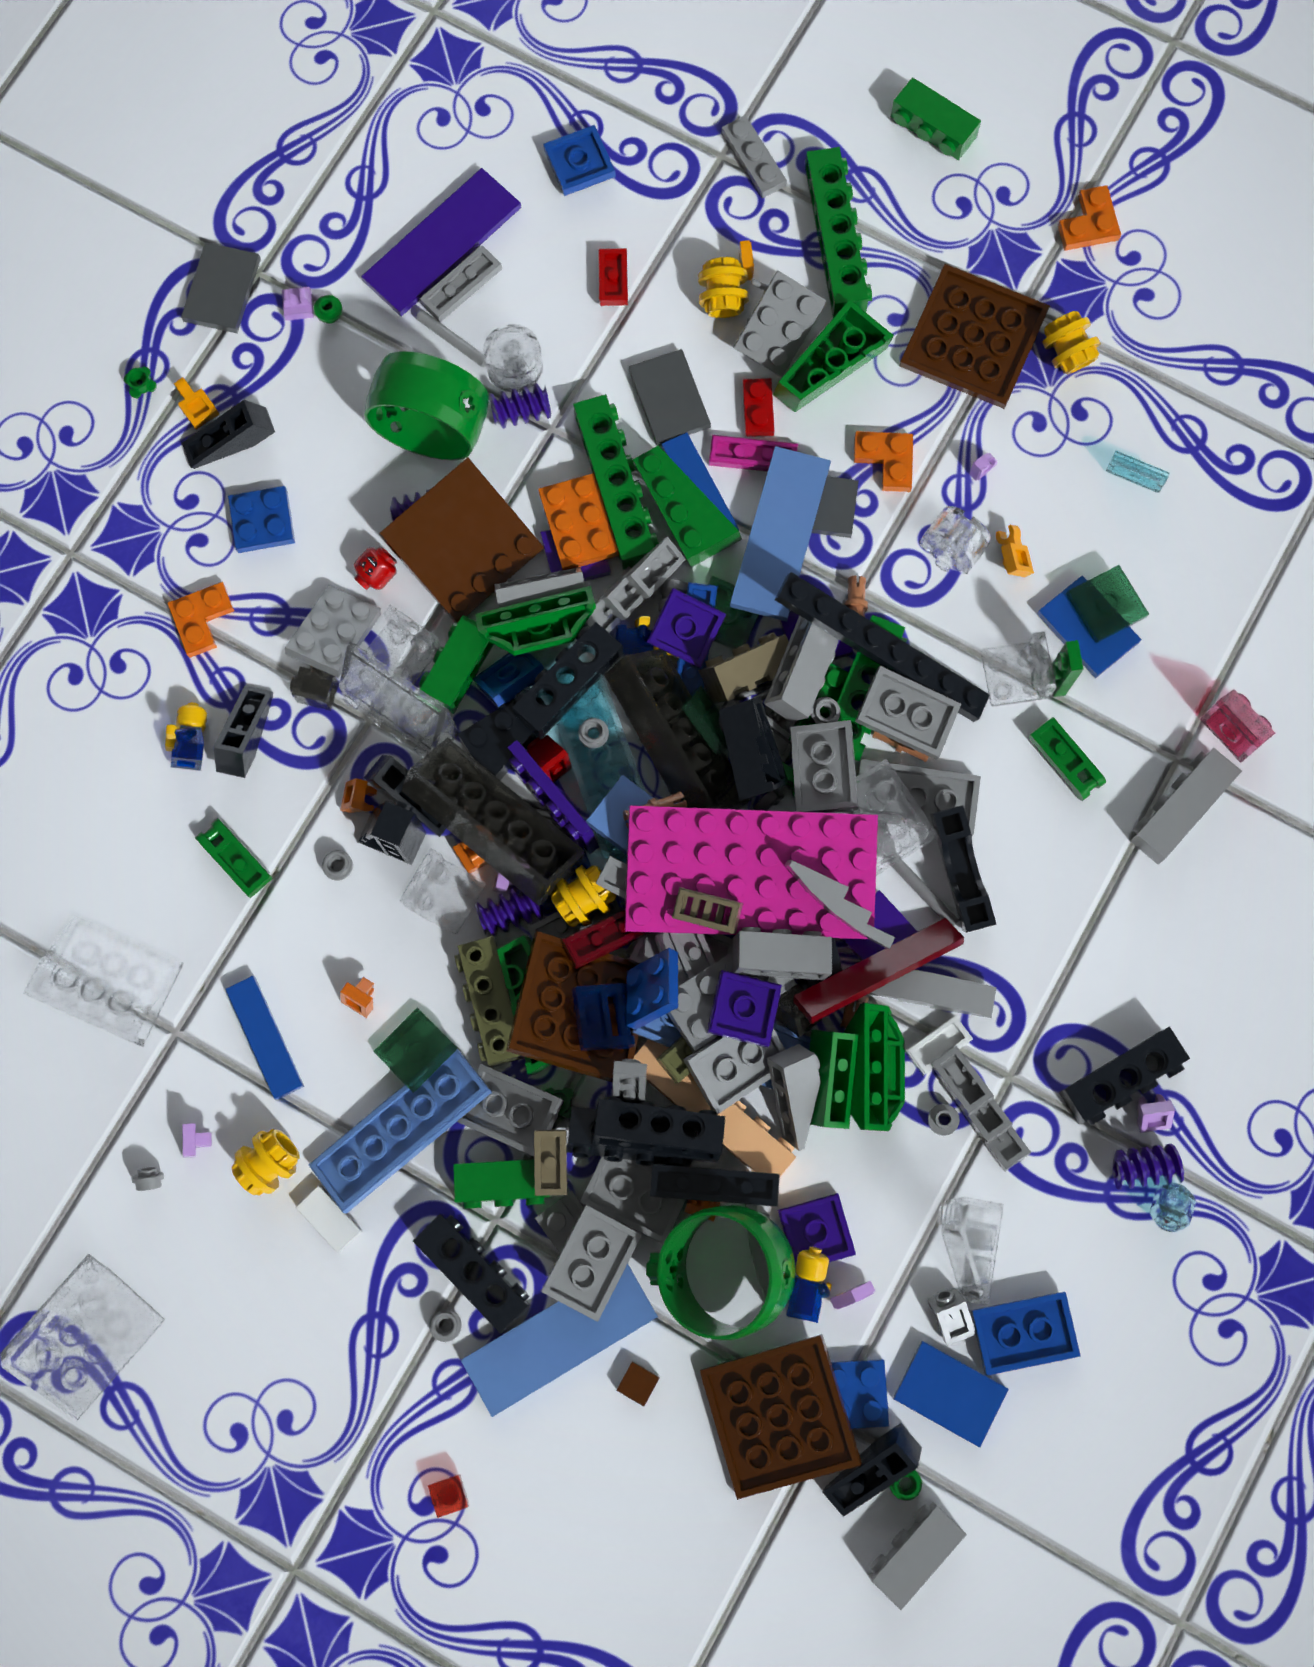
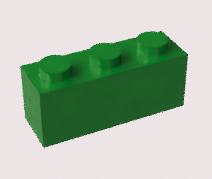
[890,77,981,161]
[419,615,494,715]
[809,1029,859,1129]
[454,1159,552,1209]

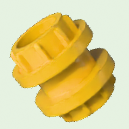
[698,257,749,318]
[1042,311,1101,375]
[551,865,617,927]
[232,1129,300,1196]

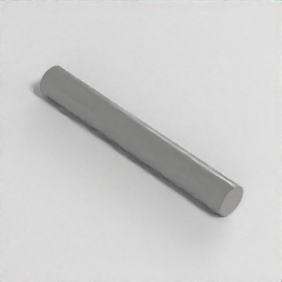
[416,310,489,367]
[888,854,959,926]

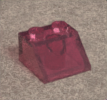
[1200,689,1275,763]

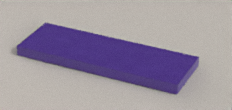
[361,168,521,317]

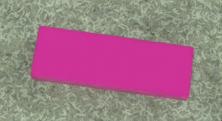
[709,435,798,472]

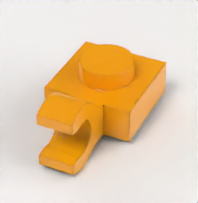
[174,377,220,430]
[996,525,1034,577]

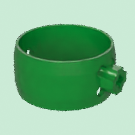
[364,351,489,460]
[646,1205,795,1340]

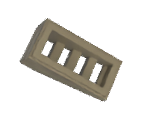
[672,887,743,934]

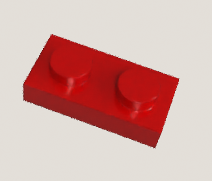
[599,248,628,306]
[743,378,774,437]

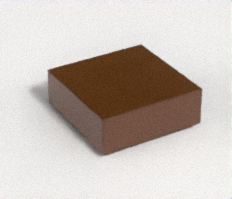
[616,1361,660,1406]

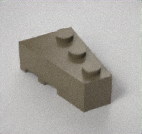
[699,632,789,703]

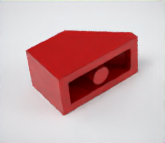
[526,735,571,783]

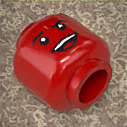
[353,546,397,590]

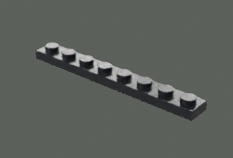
[775,572,990,722]

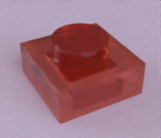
[428,1474,470,1518]

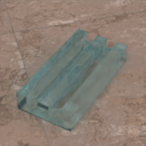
[1106,451,1170,493]

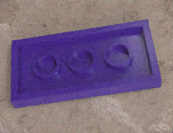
[508,740,599,854]

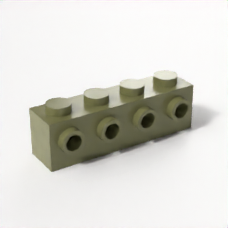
[454,936,525,1067]

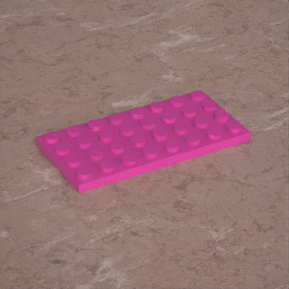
[624,805,878,939]

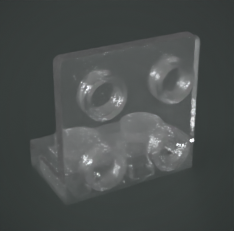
[360,604,441,693]
[981,631,1056,706]
[400,848,486,935]

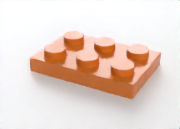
[538,473,619,570]

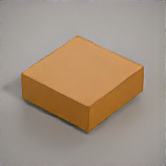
[739,240,754,281]

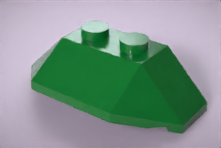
[475,586,596,656]
[844,1003,905,1132]

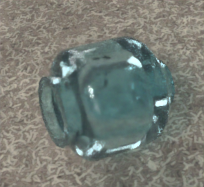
[1150,1183,1196,1232]

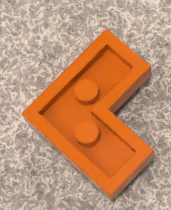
[1058,185,1121,251]
[854,431,913,492]
[168,582,235,658]

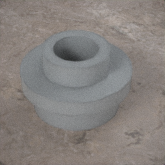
[811,697,840,724]
[578,718,609,748]
[322,850,353,881]
[928,1104,960,1136]
[131,1167,164,1191]
[429,1309,462,1342]

